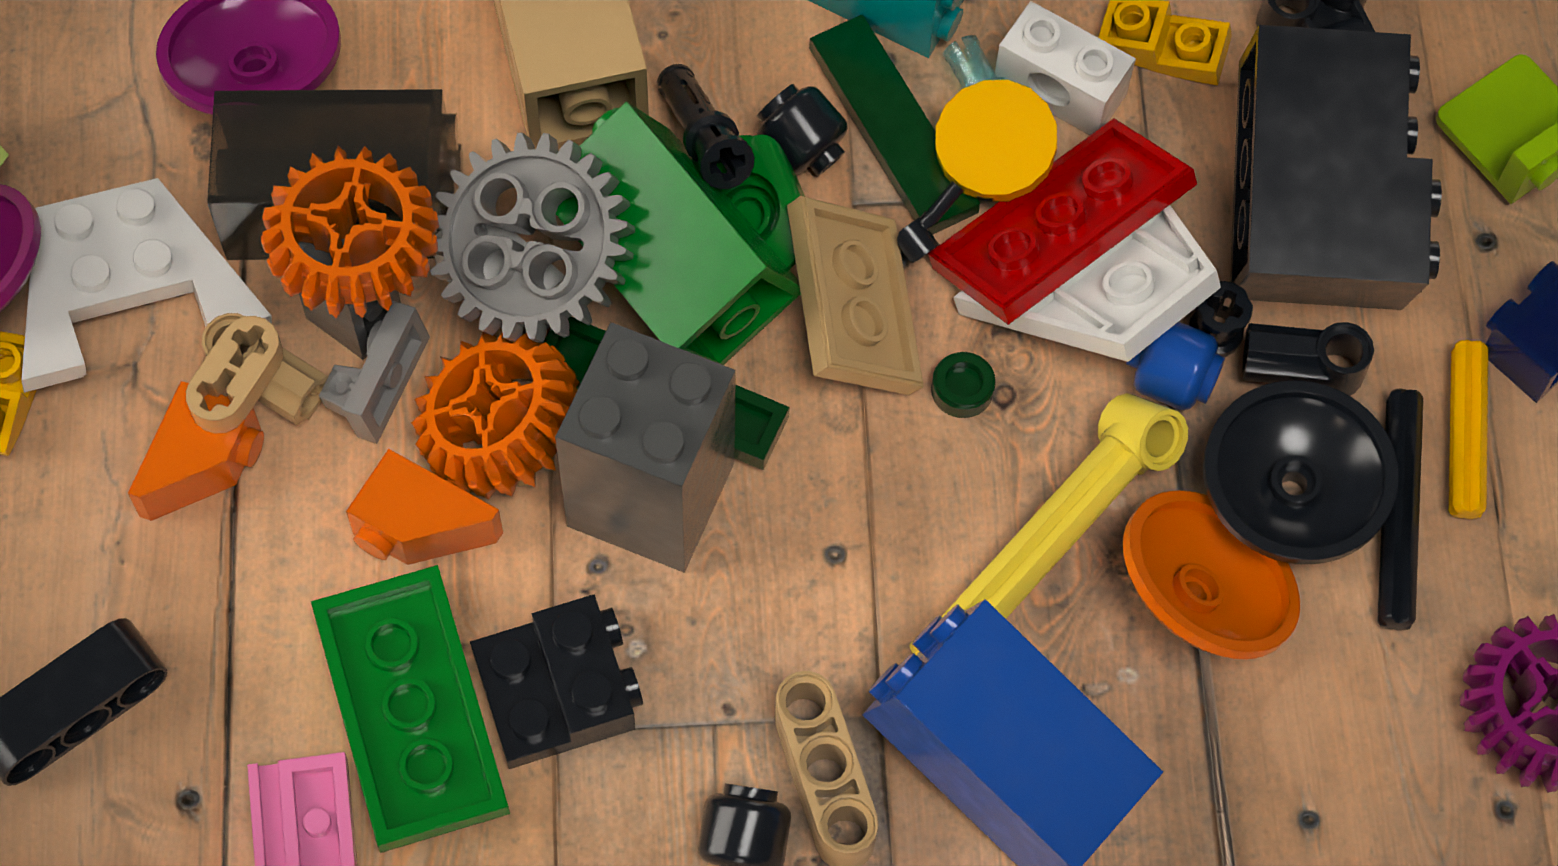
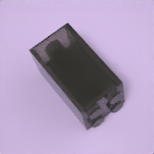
[207,89,463,260]

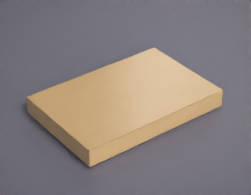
[787,196,924,395]

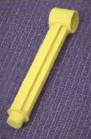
[909,393,1188,655]

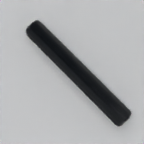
[1377,388,1424,631]

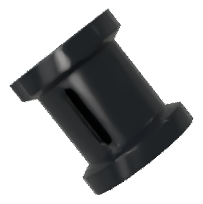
[1188,281,1253,357]

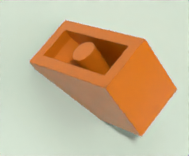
[128,381,264,521]
[346,449,503,565]

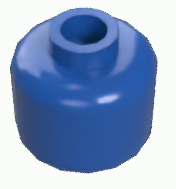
[1126,322,1225,411]

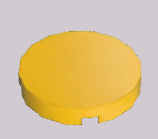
[936,80,1057,201]

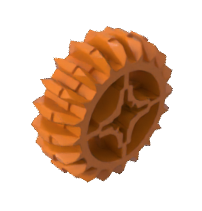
[261,146,439,318]
[411,332,580,500]

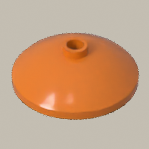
[1123,490,1300,659]

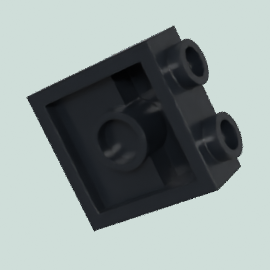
[470,594,643,769]

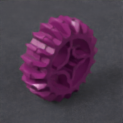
[1459,614,1558,793]

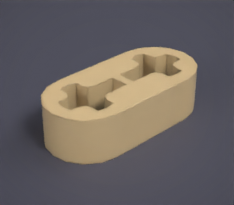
[186,316,283,433]

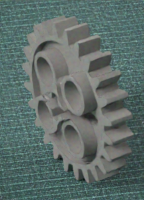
[430,133,635,343]

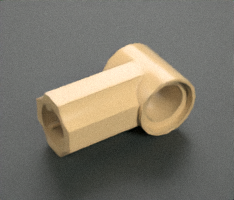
[202,313,328,425]

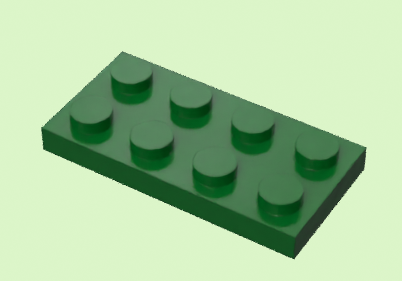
[311,565,510,853]

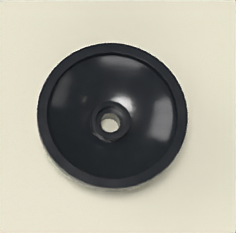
[1203,381,1399,564]

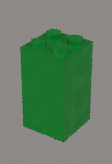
[556,101,801,365]

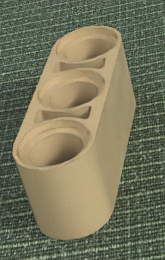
[775,671,878,866]

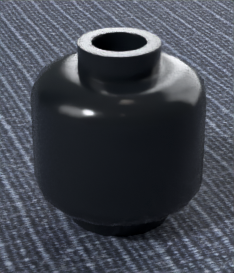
[757,84,848,176]
[698,783,791,866]

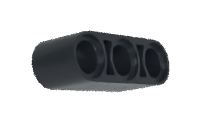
[0,618,167,786]

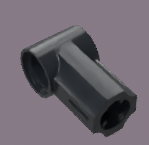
[1242,322,1374,396]

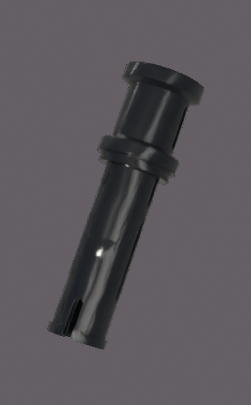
[657,64,755,189]

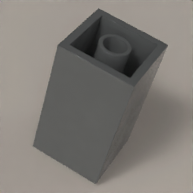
[555,322,736,573]

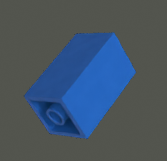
[862,599,1163,866]

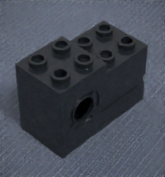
[1229,25,1442,310]

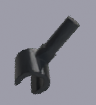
[897,181,964,263]

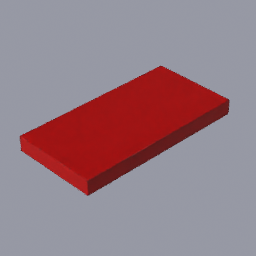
[928,118,1197,325]

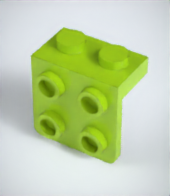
[1436,54,1558,204]

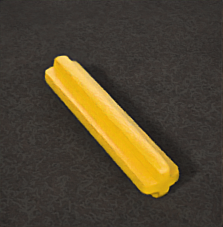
[1449,340,1488,520]

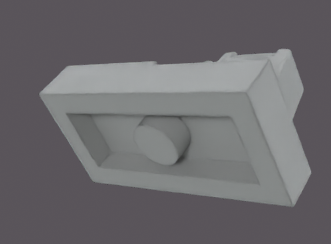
[319,301,430,444]

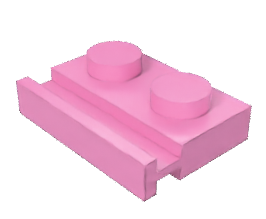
[247,752,357,866]

